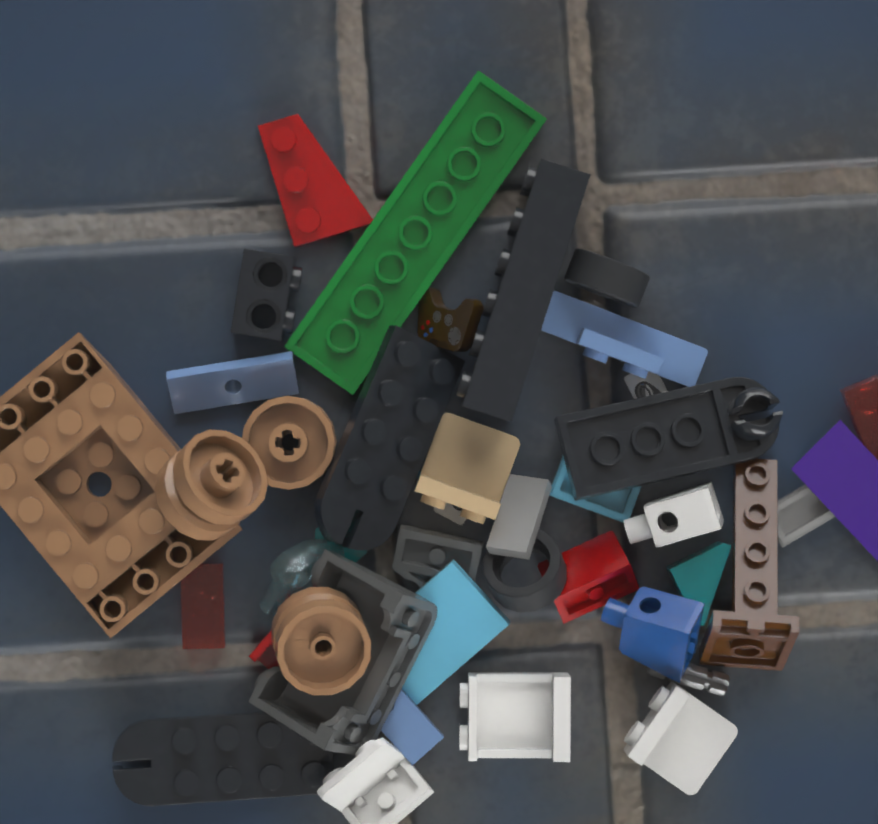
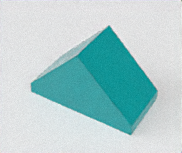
[666,541,731,626]

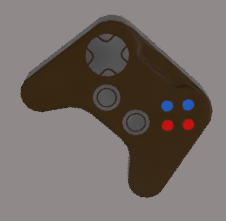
[417,288,484,352]

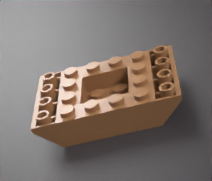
[0,332,243,639]

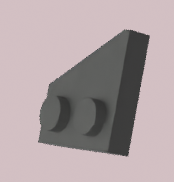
[392,524,484,588]

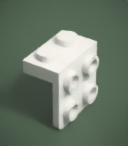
[624,681,738,795]
[317,738,434,824]

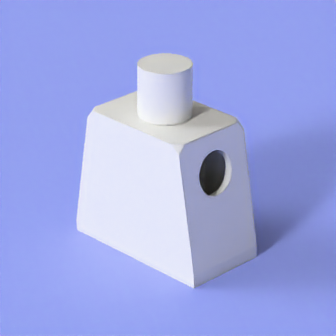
[623,481,724,548]

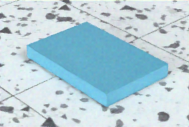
[402,559,511,705]

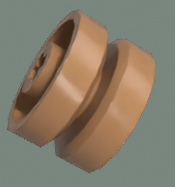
[242,396,337,490]
[155,429,268,541]
[271,587,371,696]

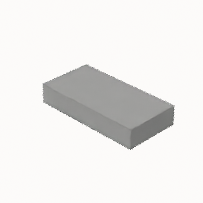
[486,474,552,560]
[778,484,835,548]

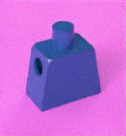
[601,587,705,683]

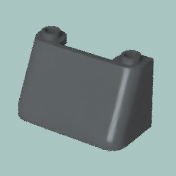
[248,549,438,755]

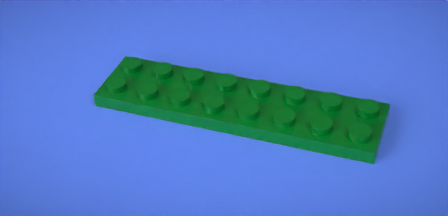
[284,70,547,395]

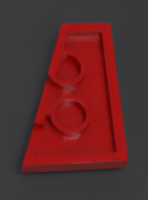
[258,114,373,248]

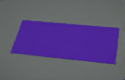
[791,420,878,561]

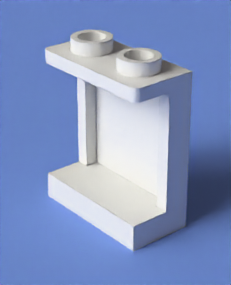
[459,672,571,762]

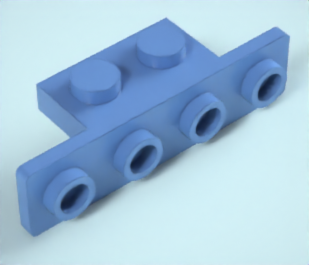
[541,291,708,387]

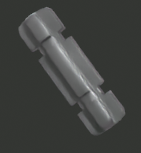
[647,663,730,696]

